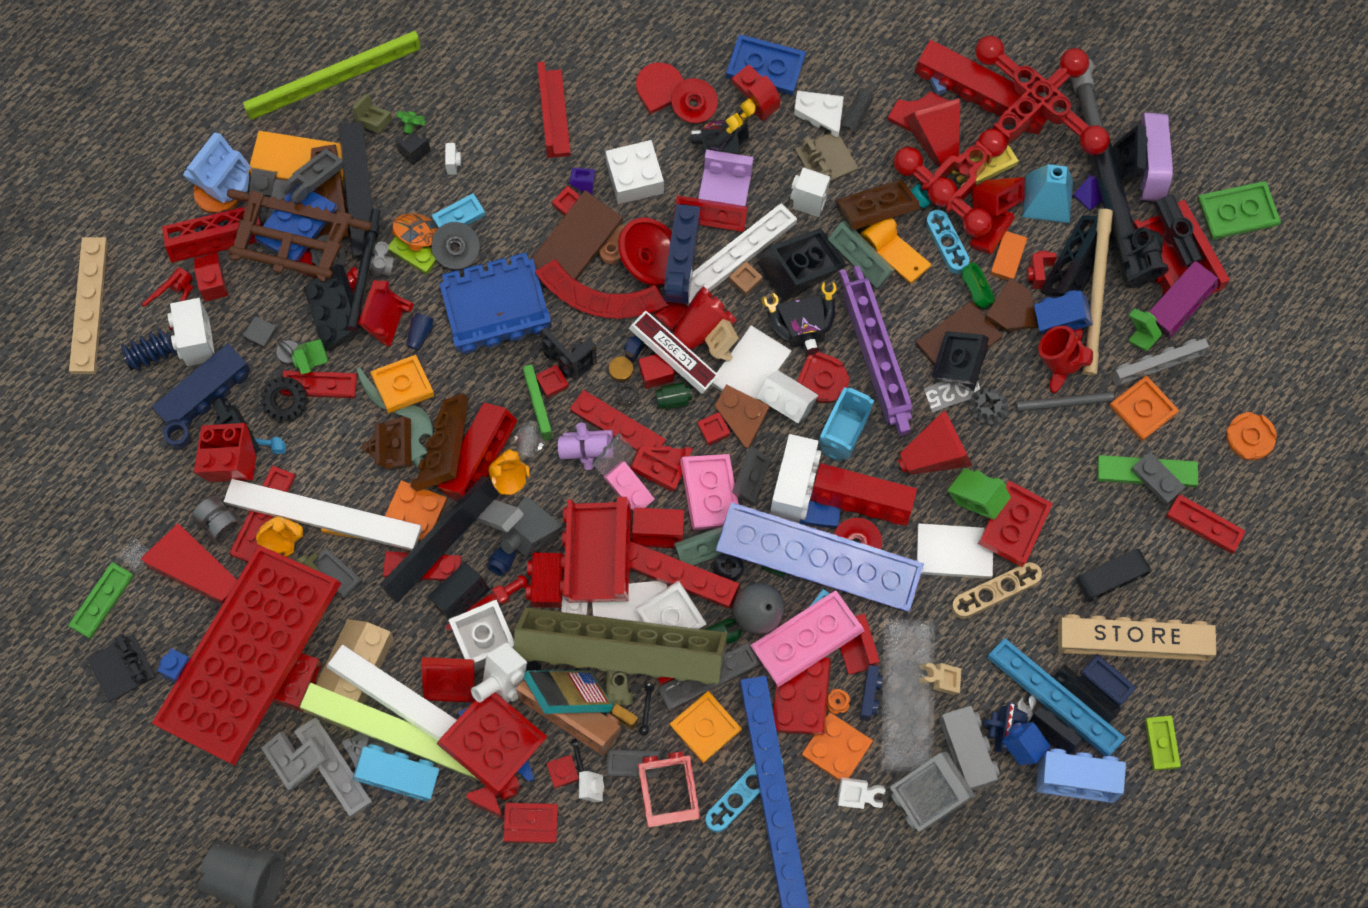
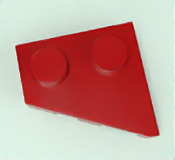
[630,445,693,492]

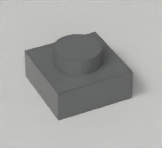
[249,168,277,195]

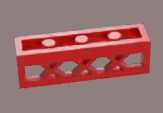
[537,62,571,158]
[162,207,262,263]

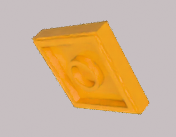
[370,355,434,413]
[669,691,742,764]

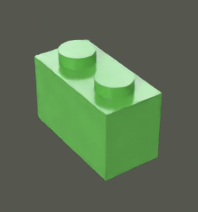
[947,468,1011,520]

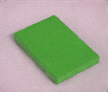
[1197,181,1281,240]

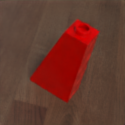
[140,524,237,605]

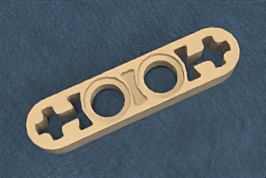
[951,562,1042,619]

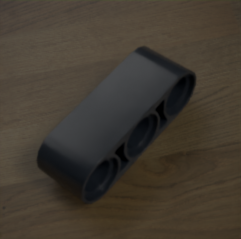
[1075,549,1152,602]

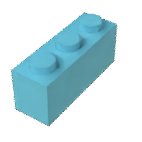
[352,744,439,802]

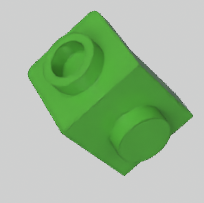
[1129,308,1162,351]
[292,339,328,375]

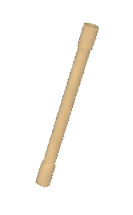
[1082,209,1113,376]

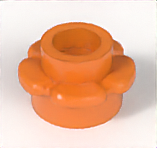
[827,689,850,714]

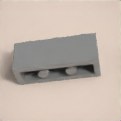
[939,706,1000,791]

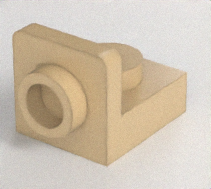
[705,319,739,361]

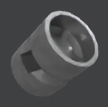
[192,496,240,544]

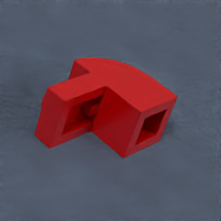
[731,64,780,121]

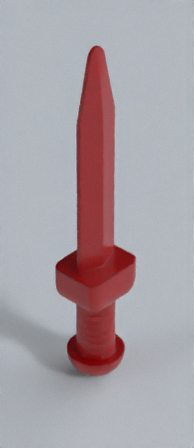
[446,575,528,630]

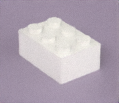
[770,434,821,523]

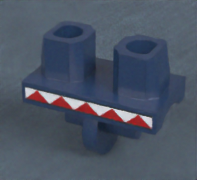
[982,702,1027,753]

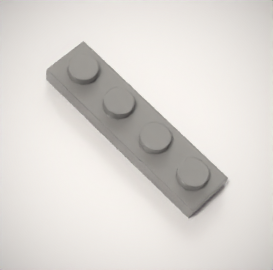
[1112,338,1209,387]
[294,717,373,818]

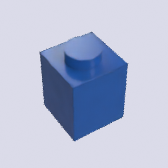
[1002,722,1051,765]

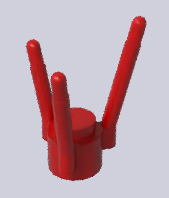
[142,267,193,330]

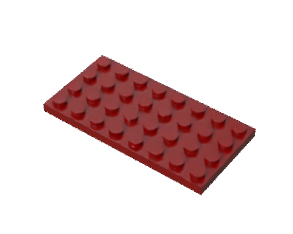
[151,545,342,766]

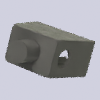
[501,496,562,556]

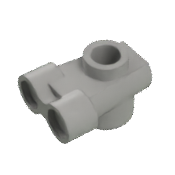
[369,242,394,277]

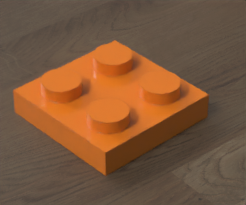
[385,480,448,541]
[801,712,873,781]

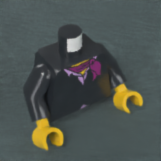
[691,98,756,153]
[761,282,836,355]

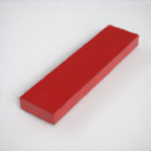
[229,466,296,563]

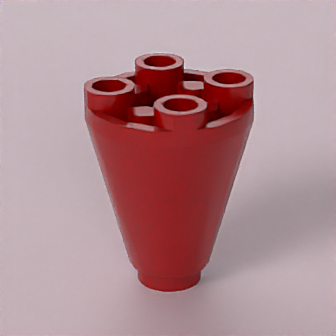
[672,286,737,350]

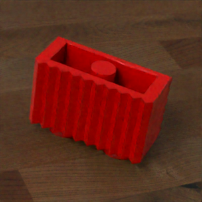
[526,552,564,608]

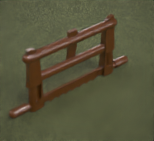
[227,189,372,283]

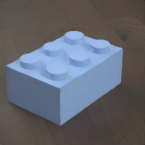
[1036,749,1126,803]

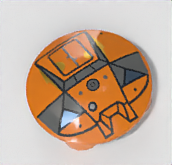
[392,213,438,251]

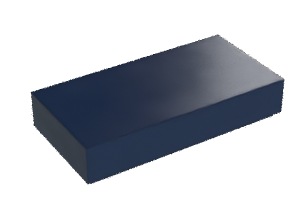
[1080,654,1137,707]

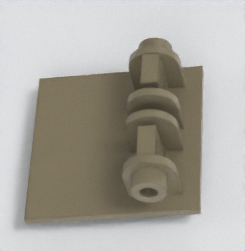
[795,133,858,182]

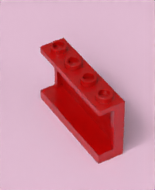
[1133,200,1230,296]
[560,497,631,603]

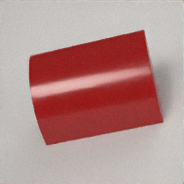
[632,508,684,549]

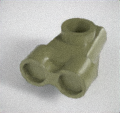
[603,670,633,706]

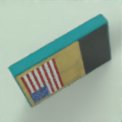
[523,670,613,714]

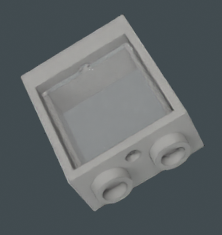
[890,752,976,832]

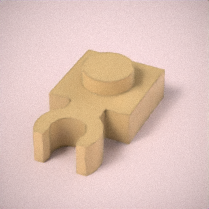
[919,663,961,695]

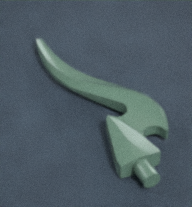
[356,367,434,473]

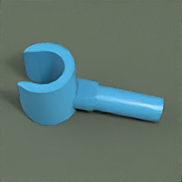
[255,437,286,454]

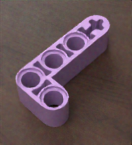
[1140,112,1173,202]

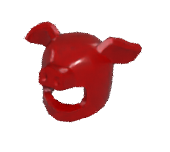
[1038,326,1093,393]

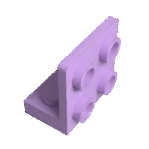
[698,149,753,206]

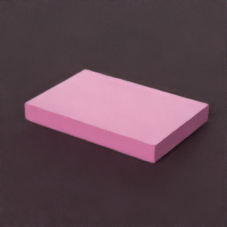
[680,454,738,530]

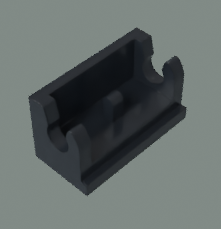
[428,562,490,619]

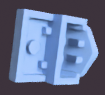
[184,132,251,203]

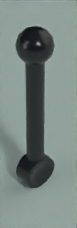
[639,682,655,735]
[572,738,584,772]

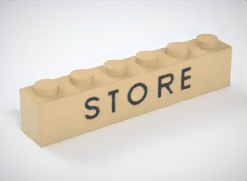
[1058,614,1216,661]

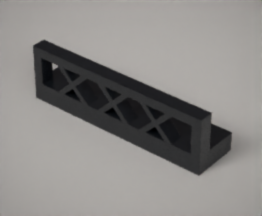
[1041,215,1112,297]

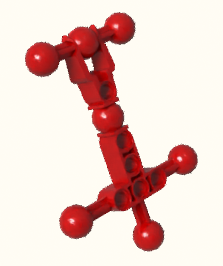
[893,36,1110,238]

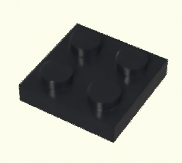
[1114,125,1148,187]

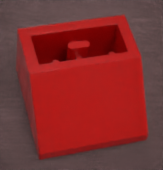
[194,423,256,482]

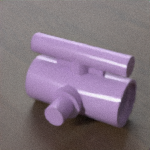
[558,423,613,470]

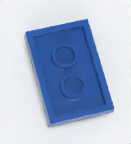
[726,34,806,96]
[255,185,337,261]

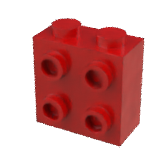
[273,653,322,713]

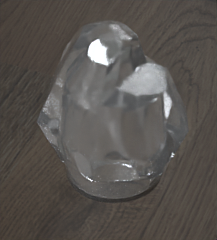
[515,420,544,458]

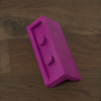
[1149,262,1218,339]

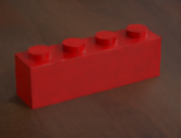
[438,403,518,501]
[810,463,917,526]

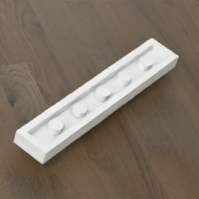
[686,203,797,306]

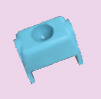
[819,387,874,462]

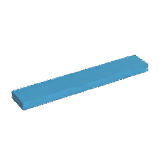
[987,638,1125,756]

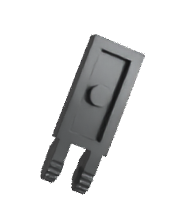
[280,149,344,203]

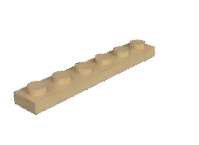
[69,237,108,374]

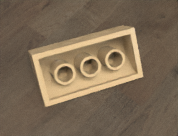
[303,619,394,731]

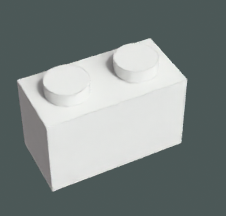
[790,168,830,217]
[757,370,818,423]

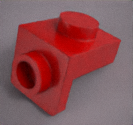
[1026,251,1057,289]

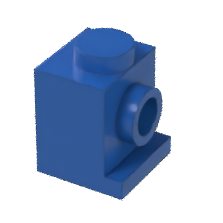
[157,648,190,683]

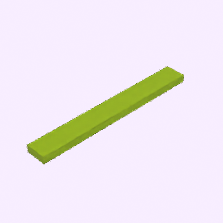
[243,31,421,120]

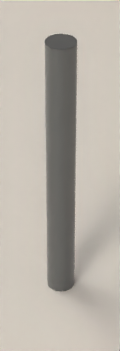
[1016,392,1114,411]

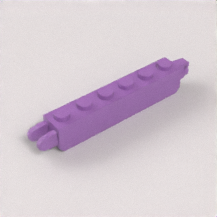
[839,266,912,437]

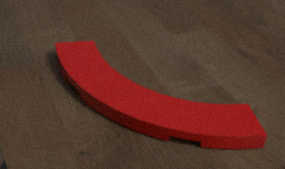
[535,259,668,319]

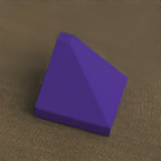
[569,168,596,195]
[1073,175,1102,211]

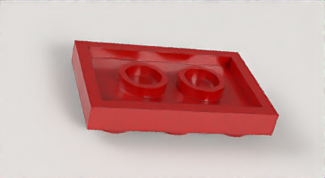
[978,480,1053,567]
[773,657,831,735]

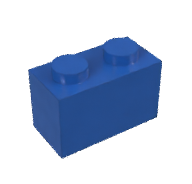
[1034,290,1093,335]

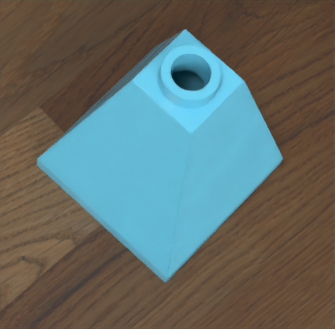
[1022,164,1073,223]

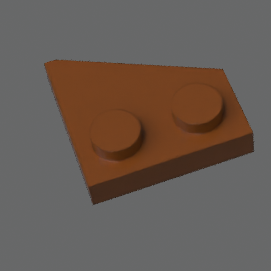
[715,384,770,448]

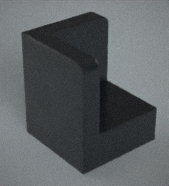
[395,133,431,166]

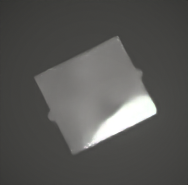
[592,433,636,477]

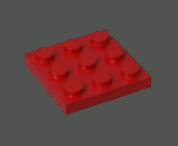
[437,693,547,795]

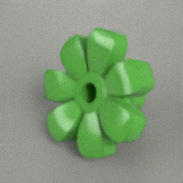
[396,111,426,134]

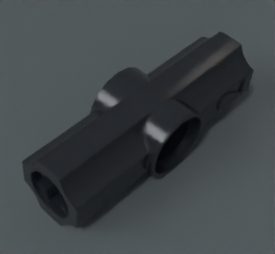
[1153,195,1203,268]

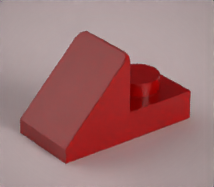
[466,776,521,819]

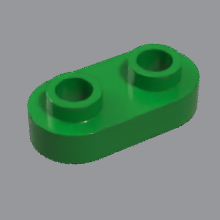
[962,262,995,308]

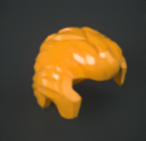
[488,449,530,495]
[256,516,303,557]

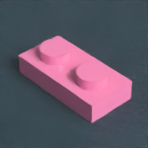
[603,461,655,514]

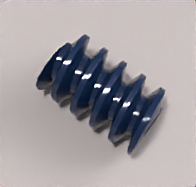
[121,328,178,371]

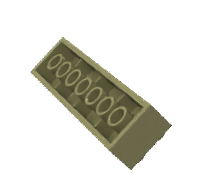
[514,607,727,684]

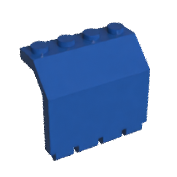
[440,252,552,354]

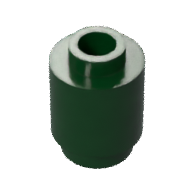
[655,382,692,410]

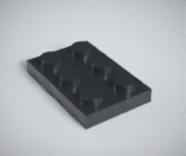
[304,264,363,352]

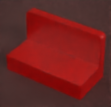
[840,614,880,675]

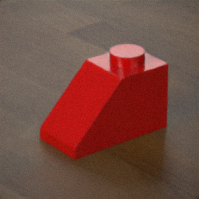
[972,177,1025,216]
[194,252,229,302]

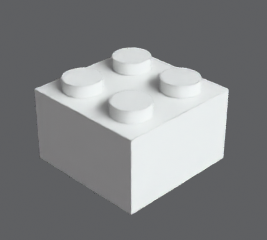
[606,140,664,204]
[168,298,215,366]
[449,600,514,671]

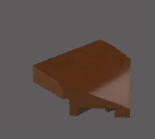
[985,278,1038,333]
[360,416,411,470]

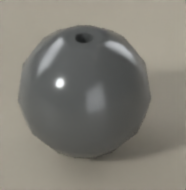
[733,582,785,635]

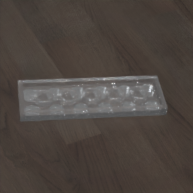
[880,619,935,774]

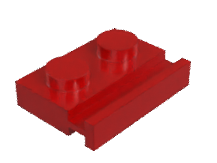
[503,803,558,844]

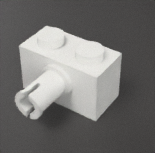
[471,642,527,703]

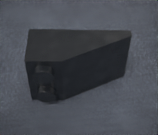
[757,228,847,301]

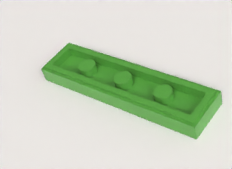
[1097,455,1198,488]

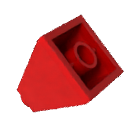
[904,98,960,166]
[898,411,972,475]

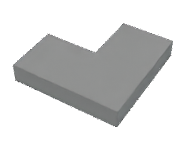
[261,732,329,790]

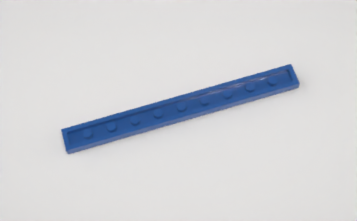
[740,676,809,908]

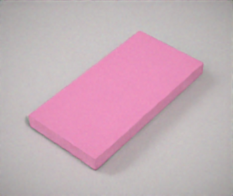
[750,590,864,687]

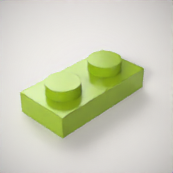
[388,237,437,275]
[1144,716,1181,771]

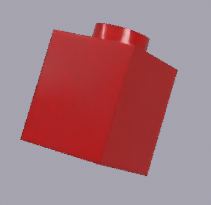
[639,354,677,389]

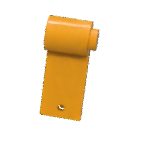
[860,218,931,284]

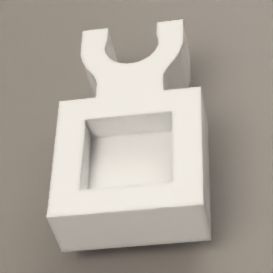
[837,777,885,809]

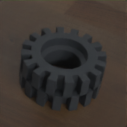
[260,377,308,422]

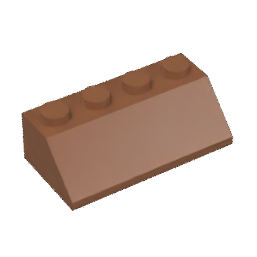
[516,670,621,757]

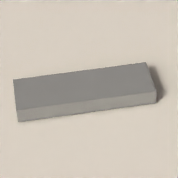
[476,500,524,532]

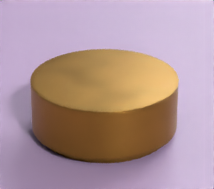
[609,357,633,382]

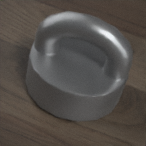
[276,340,298,366]

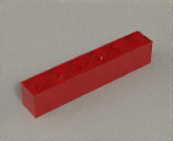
[914,39,1047,135]

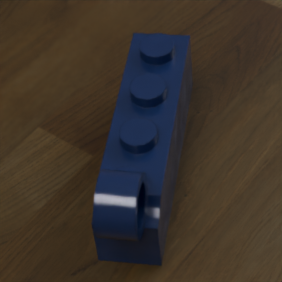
[664,204,700,304]
[152,343,251,449]

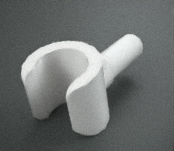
[1018,695,1036,723]

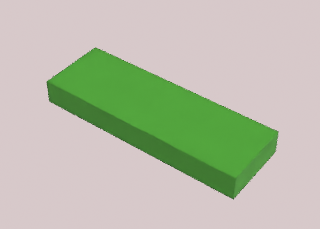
[523,364,553,441]
[68,562,134,639]

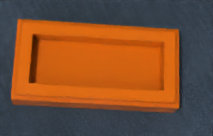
[990,231,1027,280]

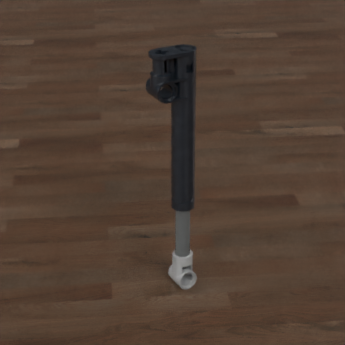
[1071,59,1169,288]

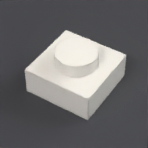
[445,143,461,175]
[579,771,604,802]

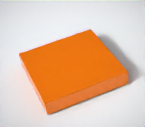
[1109,375,1179,441]

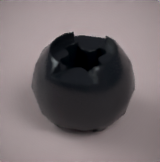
[712,553,744,582]

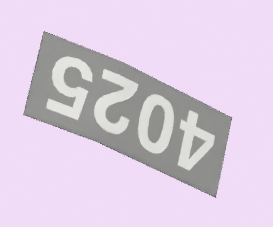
[924,381,980,413]

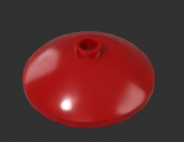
[618,218,672,286]

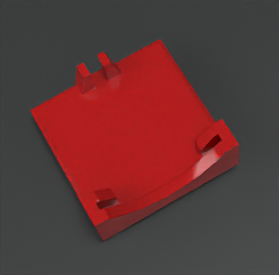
[358,280,414,347]

